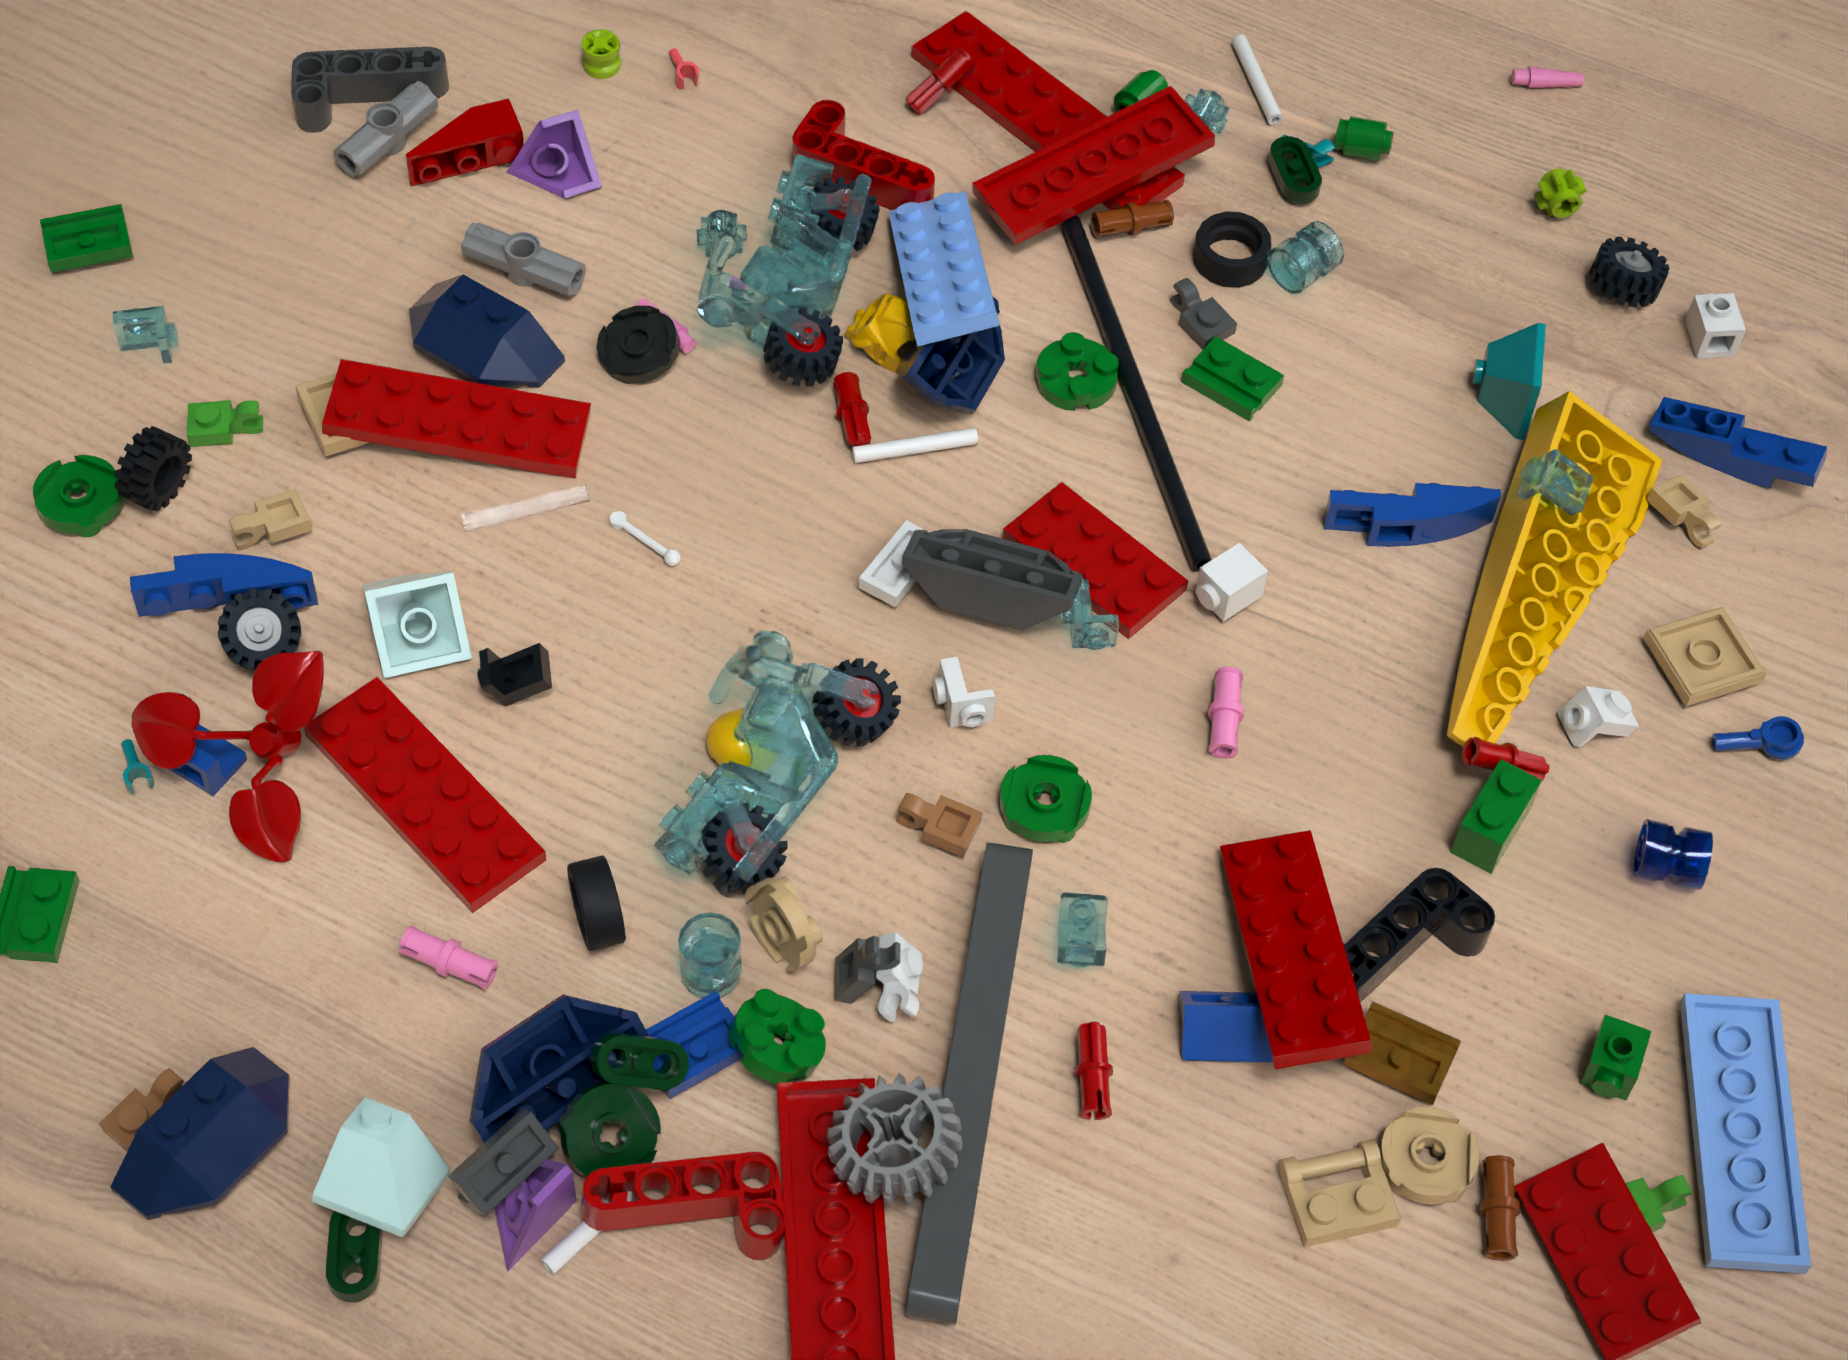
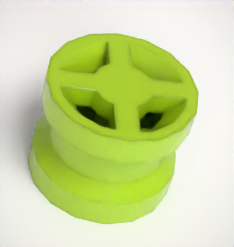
[581,29,621,79]

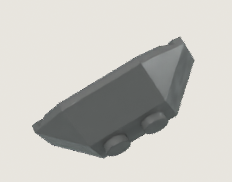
[901,529,1083,630]

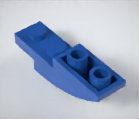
[1650,397,1827,489]
[1324,483,1501,547]
[130,553,318,617]

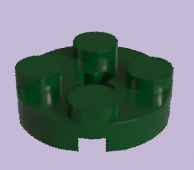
[558,1083,661,1177]

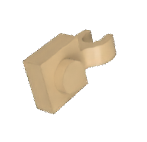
[1646,474,1722,548]
[229,489,312,550]

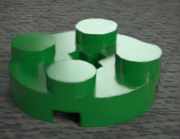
[1036,332,1119,411]
[33,455,124,538]
[999,755,1092,843]
[729,989,826,1084]

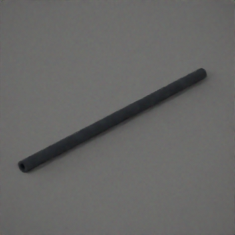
[1062,216,1212,572]

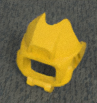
[845,293,916,372]

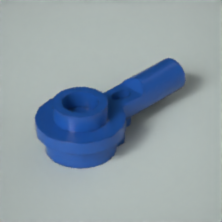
[1712,716,1804,760]

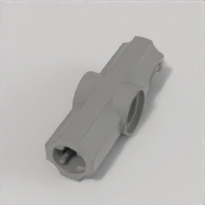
[333,81,438,178]
[461,222,586,297]

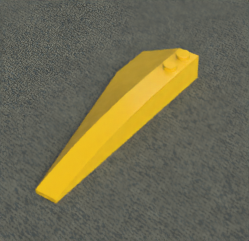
[1447,391,1663,747]

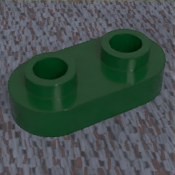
[1268,136,1322,204]
[590,1032,689,1090]
[326,1211,383,1302]

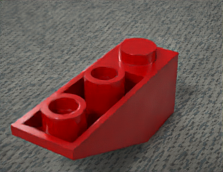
[405,98,524,186]

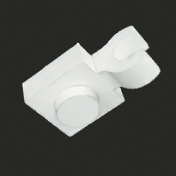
[876,932,923,1022]

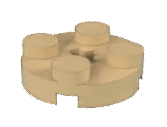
[745,876,823,972]
[1379,1106,1480,1205]

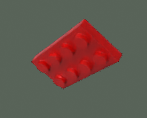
[1002,482,1188,640]
[1514,1142,1701,1360]

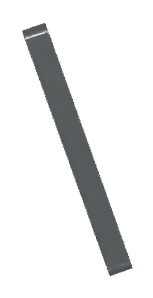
[905,842,1033,1325]

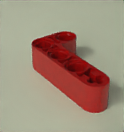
[792,100,935,210]
[581,1152,786,1260]

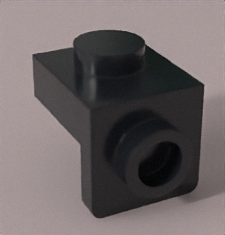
[477,643,552,706]

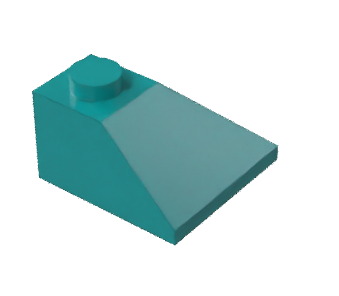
[1472,323,1546,440]

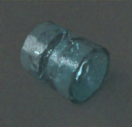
[1267,221,1344,294]
[678,912,742,998]

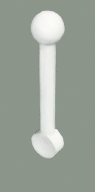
[609,511,681,566]

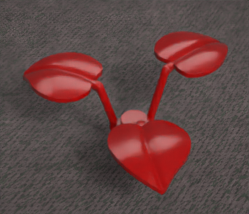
[131,651,324,862]

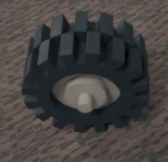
[1589,237,1670,307]
[217,588,301,670]

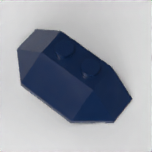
[409,274,565,388]
[895,296,1005,414]
[469,994,649,1144]
[110,1047,290,1220]

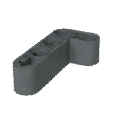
[291,47,449,133]

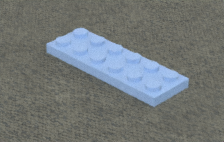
[888,191,1000,346]
[1680,993,1811,1274]

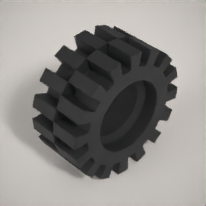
[114,426,192,511]

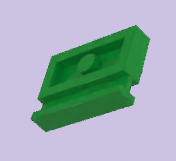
[40,204,133,273]
[1181,336,1284,422]
[0,866,80,963]

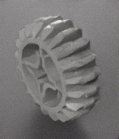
[827,1073,963,1208]

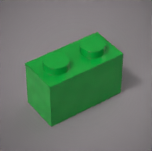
[1450,759,1542,874]

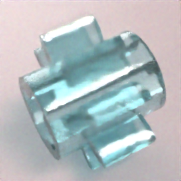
[1184,89,1230,134]
[696,210,747,260]

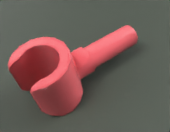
[669,48,699,89]

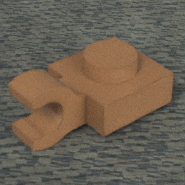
[896,793,983,857]
[99,1068,184,1152]

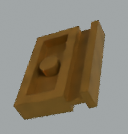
[1343,1001,1461,1105]

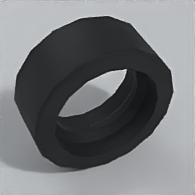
[1193,211,1271,288]
[567,855,626,951]

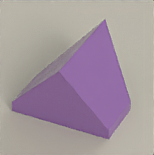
[506,109,602,198]
[494,1159,577,1272]

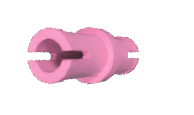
[1208,667,1244,758]
[398,926,498,990]

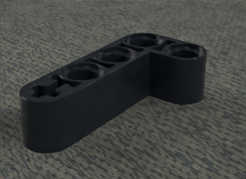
[1344,868,1495,1003]

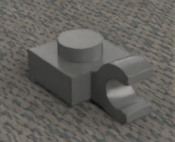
[1170,278,1237,350]
[835,936,901,1004]

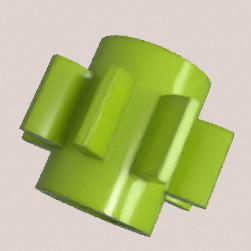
[1534,168,1587,218]

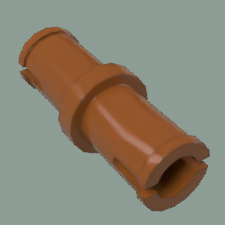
[1091,200,1174,238]
[1480,1155,1520,1261]

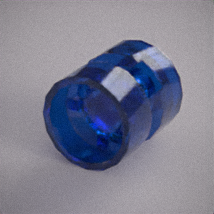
[1633,819,1713,890]

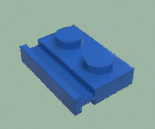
[646,991,744,1099]

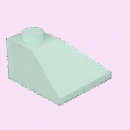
[362,571,472,678]
[312,1097,450,1238]

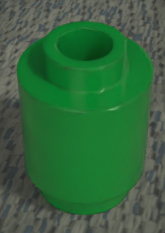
[1114,70,1168,112]
[1334,116,1394,161]

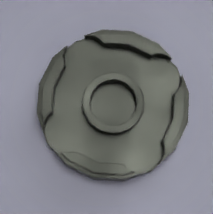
[596,306,680,383]

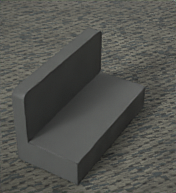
[448,1108,559,1217]

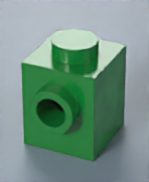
[1580,1014,1652,1101]

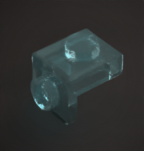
[113,306,179,364]
[1061,580,1119,650]
[1057,892,1108,967]

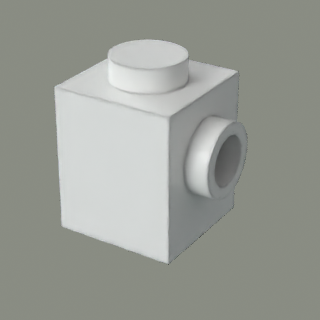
[1684,293,1746,359]
[1195,543,1268,622]

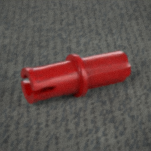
[906,47,976,114]
[833,372,871,447]
[1462,737,1550,781]
[1075,1021,1113,1120]

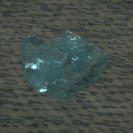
[1517,449,1594,516]

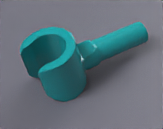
[1282,134,1334,168]
[121,739,154,794]

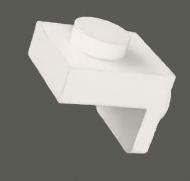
[932,656,996,728]
[1557,686,1639,747]

